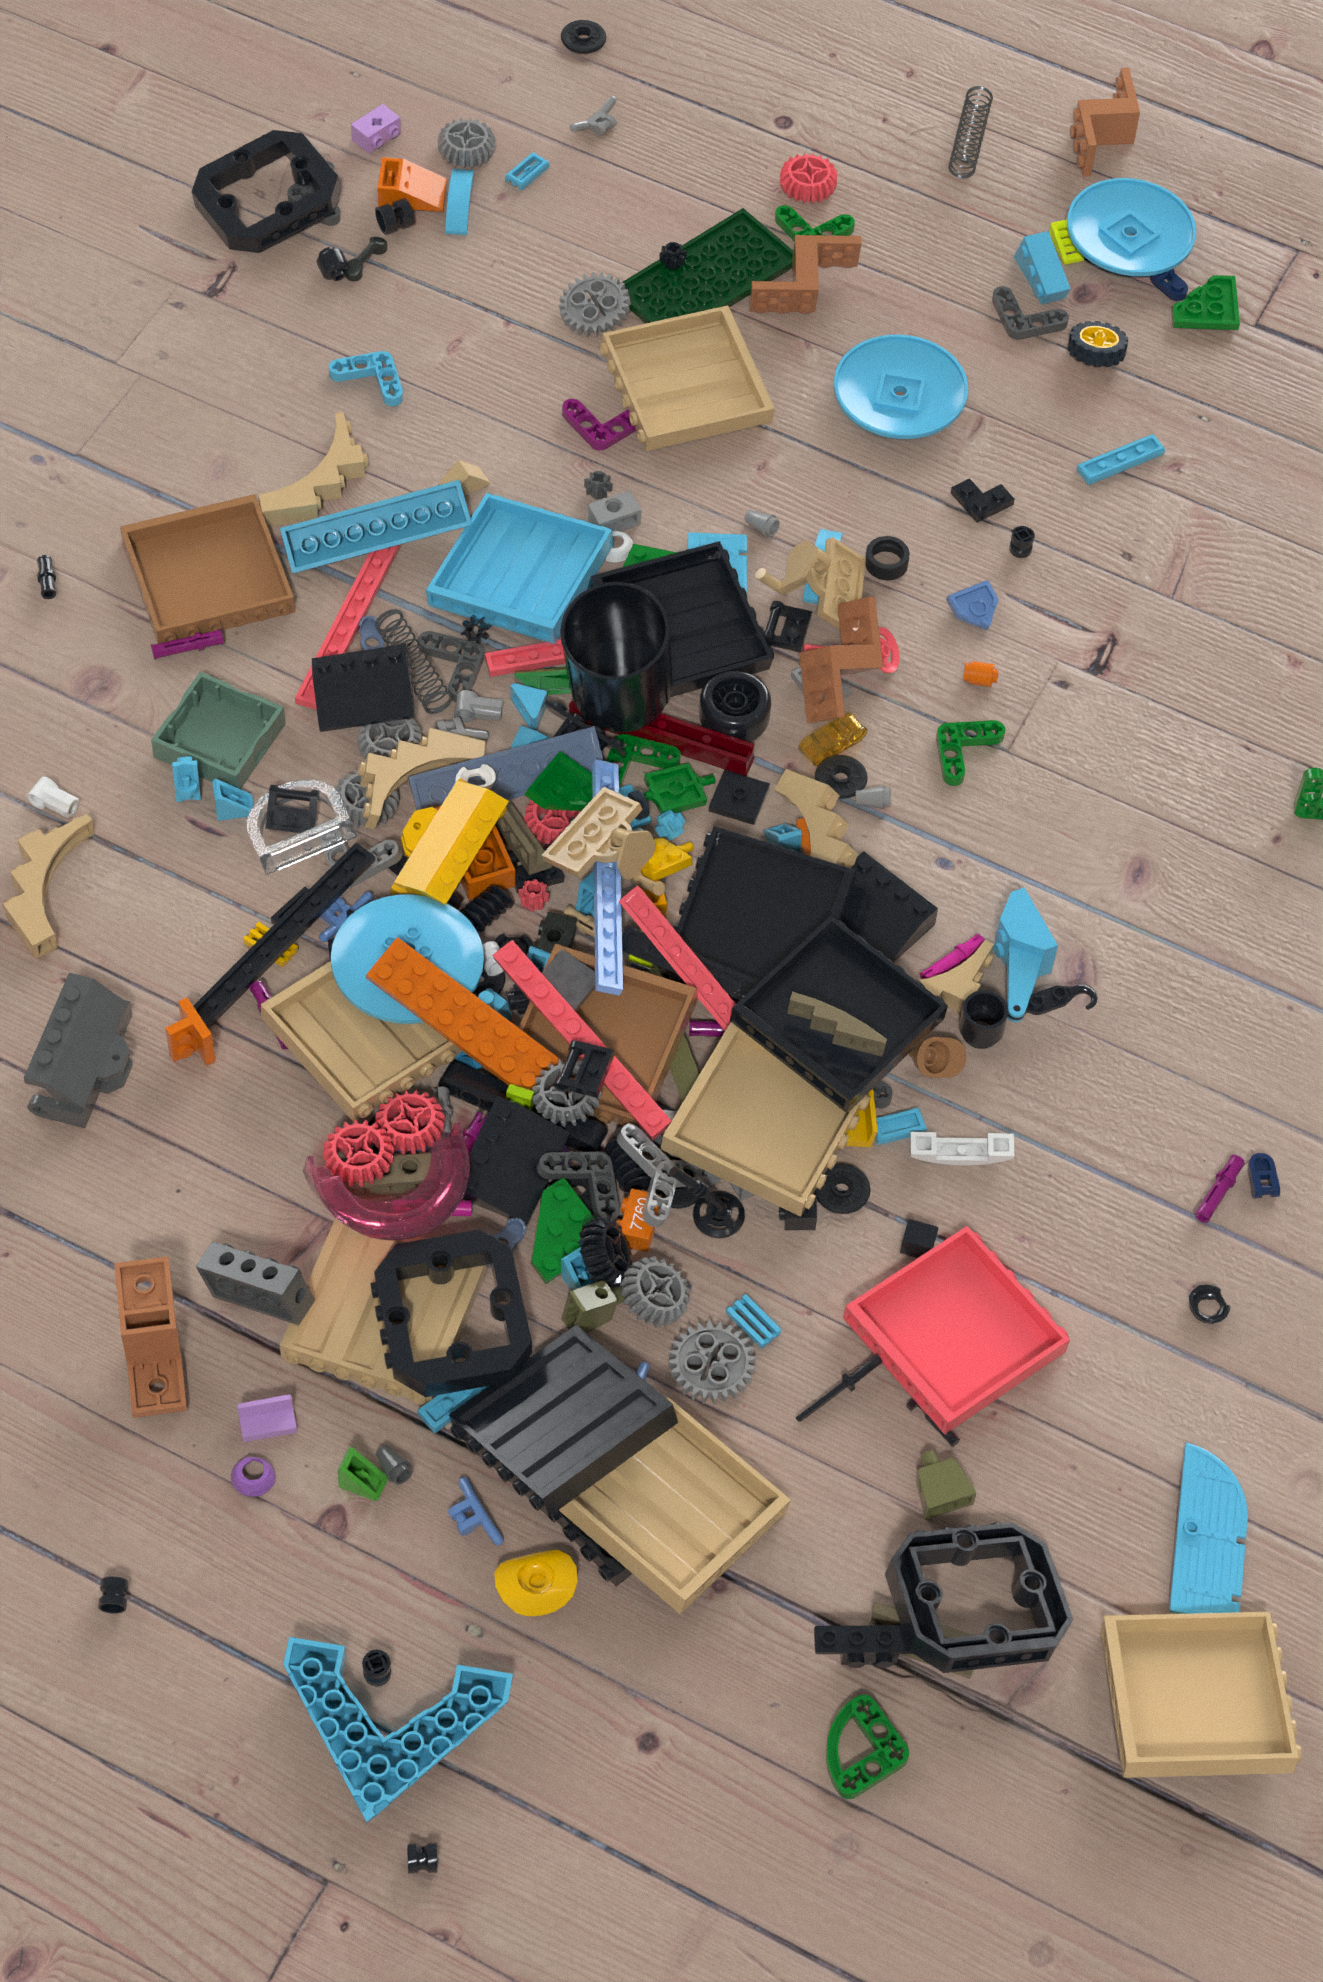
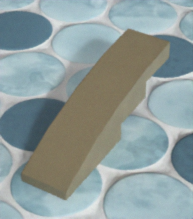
[787,992,887,1057]

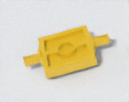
[625,837,694,881]

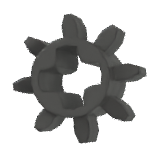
[584,471,613,499]

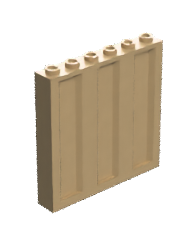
[599,305,775,451]
[261,961,463,1122]
[280,1211,487,1405]
[559,1397,791,1614]

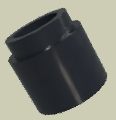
[959,990,1008,1049]

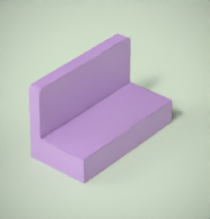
[237,1394,297,1442]

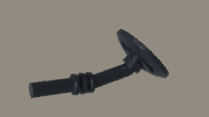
[669,1167,745,1238]

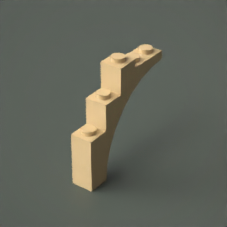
[258,412,368,526]
[357,728,485,830]
[774,769,859,868]
[3,814,95,959]
[918,940,995,1013]

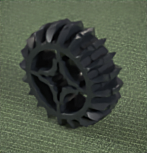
[579,1217,632,1288]

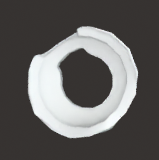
[605,531,633,563]
[455,764,496,790]

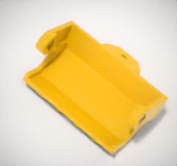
[390,778,509,905]

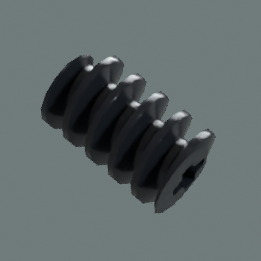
[459,885,513,933]
[605,1136,651,1193]

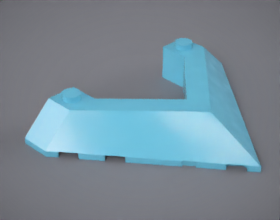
[283,1637,513,1823]

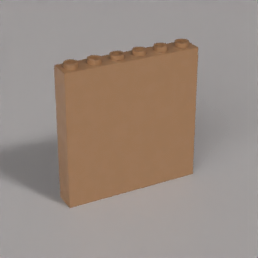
[120,494,295,644]
[499,944,698,1130]

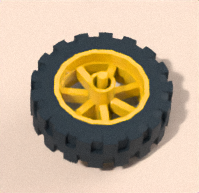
[1068,321,1128,367]

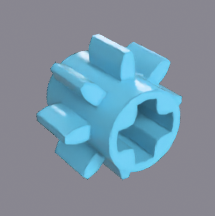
[654,810,686,840]

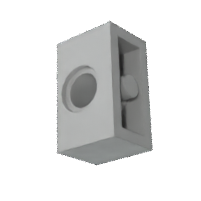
[588,491,641,531]

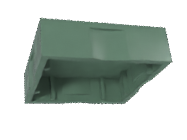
[151,672,285,789]

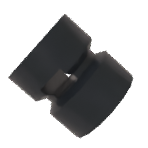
[375,198,414,234]

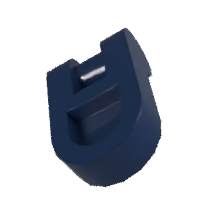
[1150,269,1188,301]
[1248,1153,1280,1199]

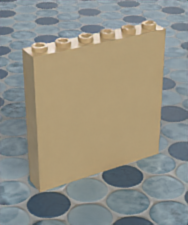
[661,1022,871,1217]
[1101,1612,1302,1778]

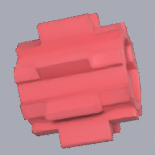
[519,879,549,912]

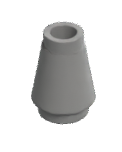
[744,509,780,536]
[856,785,891,809]

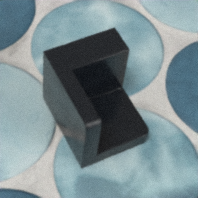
[900,1219,939,1258]

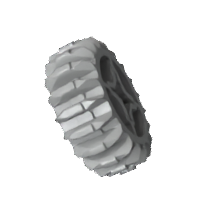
[438,118,495,169]
[357,719,422,759]
[333,769,399,830]
[532,1059,602,1127]
[620,1256,690,1328]

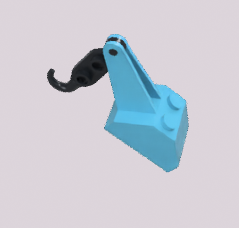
[993,887,1098,1022]

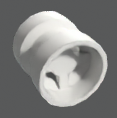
[482,941,504,976]

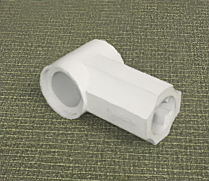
[27,777,79,818]

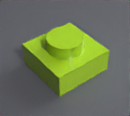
[506,1084,534,1111]

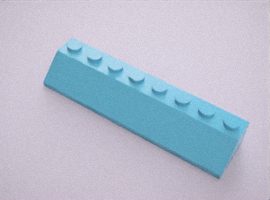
[280,480,472,574]

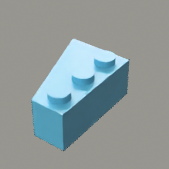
[1014,231,1071,305]

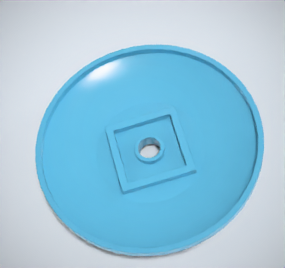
[1067,178,1196,276]
[834,334,968,439]
[331,894,484,1024]

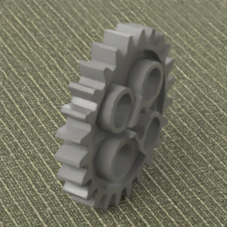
[559,272,631,337]
[668,1321,756,1405]

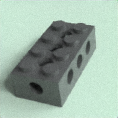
[195,1241,315,1326]

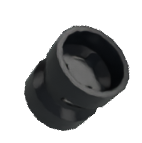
[1009,526,1035,558]
[98,1576,129,1614]
[362,1649,391,1687]
[407,1843,437,1874]

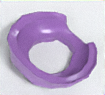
[231,1457,276,1497]

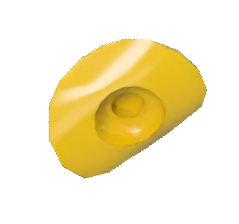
[494,1550,578,1617]

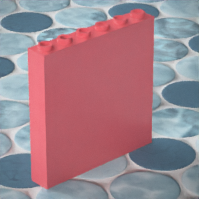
[843,1226,1070,1435]

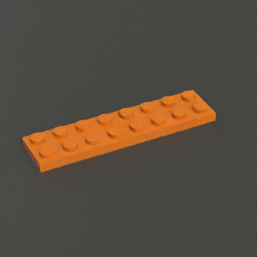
[365,937,561,1091]

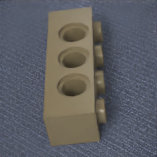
[332,1152,438,1201]

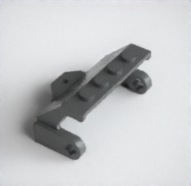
[24,973,133,1128]

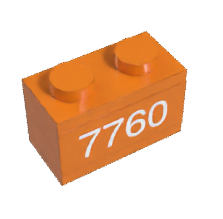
[617,1188,662,1252]

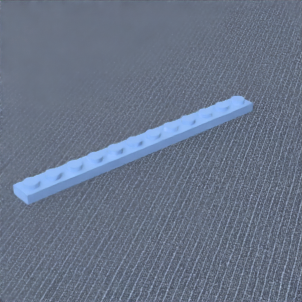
[592,759,623,996]

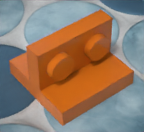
[165,997,216,1066]

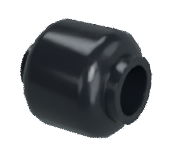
[316,247,349,281]

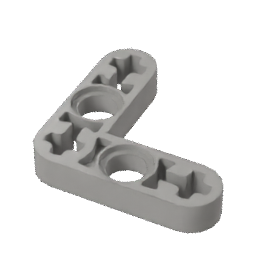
[318,825,403,888]

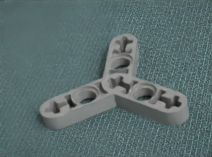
[617,1124,721,1227]

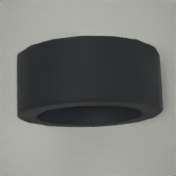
[865,536,910,581]

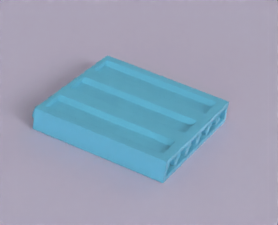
[426,493,614,644]

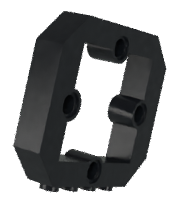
[191,130,341,253]
[370,1229,532,1397]
[885,1522,1073,1673]

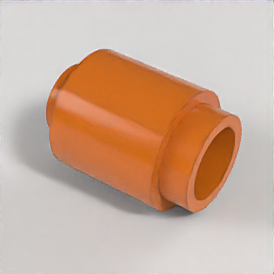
[963,661,999,687]

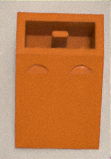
[377,157,447,212]

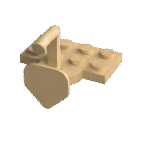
[755,537,866,630]
[542,787,665,896]

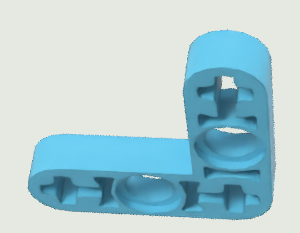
[329,351,403,406]

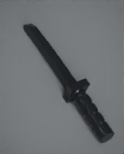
[795,1354,882,1422]

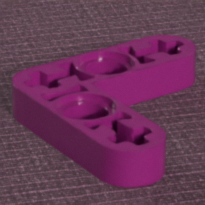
[562,399,637,451]

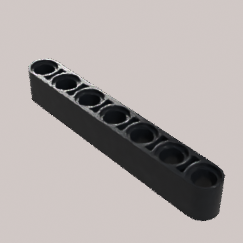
[438,1061,608,1152]

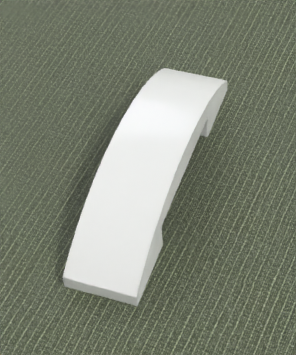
[910,1132,1014,1165]

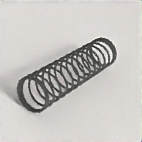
[948,86,993,178]
[375,609,452,714]

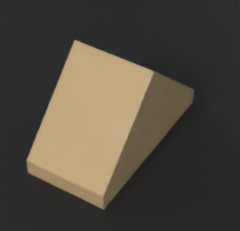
[439,460,490,495]

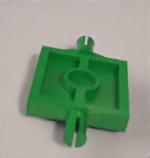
[643,763,715,815]

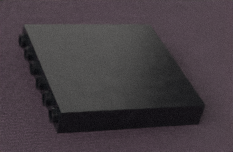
[673,826,856,981]
[730,916,948,1113]

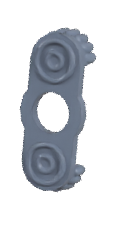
[359,615,384,650]
[487,1218,526,1268]

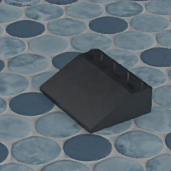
[312,644,415,732]
[841,851,938,963]
[453,1096,570,1226]

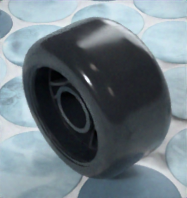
[699,671,771,742]

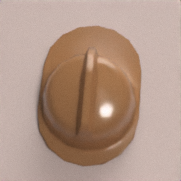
[909,1037,967,1078]

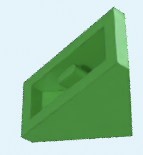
[337,1447,388,1501]

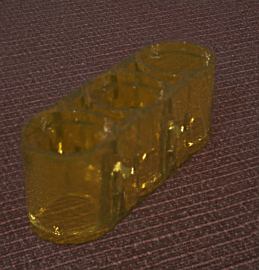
[798,712,868,766]

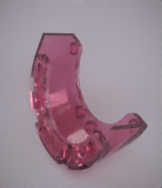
[303,1123,470,1241]

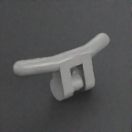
[570,96,617,136]
[436,716,489,740]

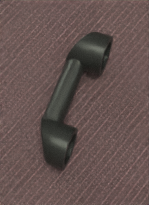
[345,236,387,281]

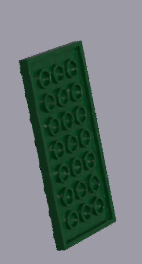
[620,208,793,324]

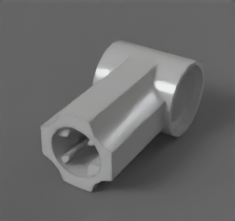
[454,690,503,722]

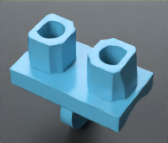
[172,757,201,802]

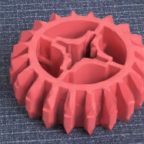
[780,152,837,205]
[524,800,581,845]
[375,1089,445,1155]
[323,1119,394,1188]

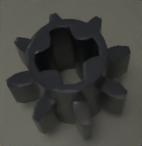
[659,242,687,270]
[461,615,491,644]
[508,984,530,1015]

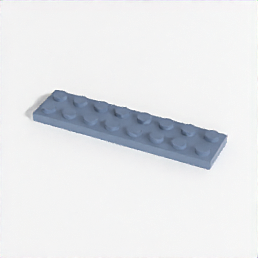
[407,726,604,810]

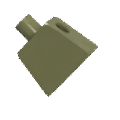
[561,1281,626,1333]
[916,1450,976,1520]

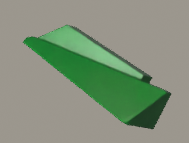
[514,667,571,695]

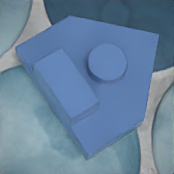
[946,580,999,630]

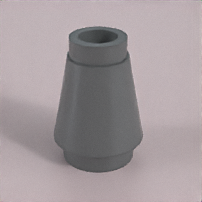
[376,1445,413,1485]

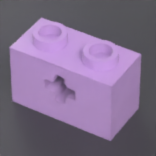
[351,104,401,153]

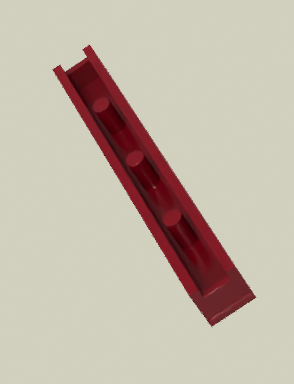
[569,701,755,776]

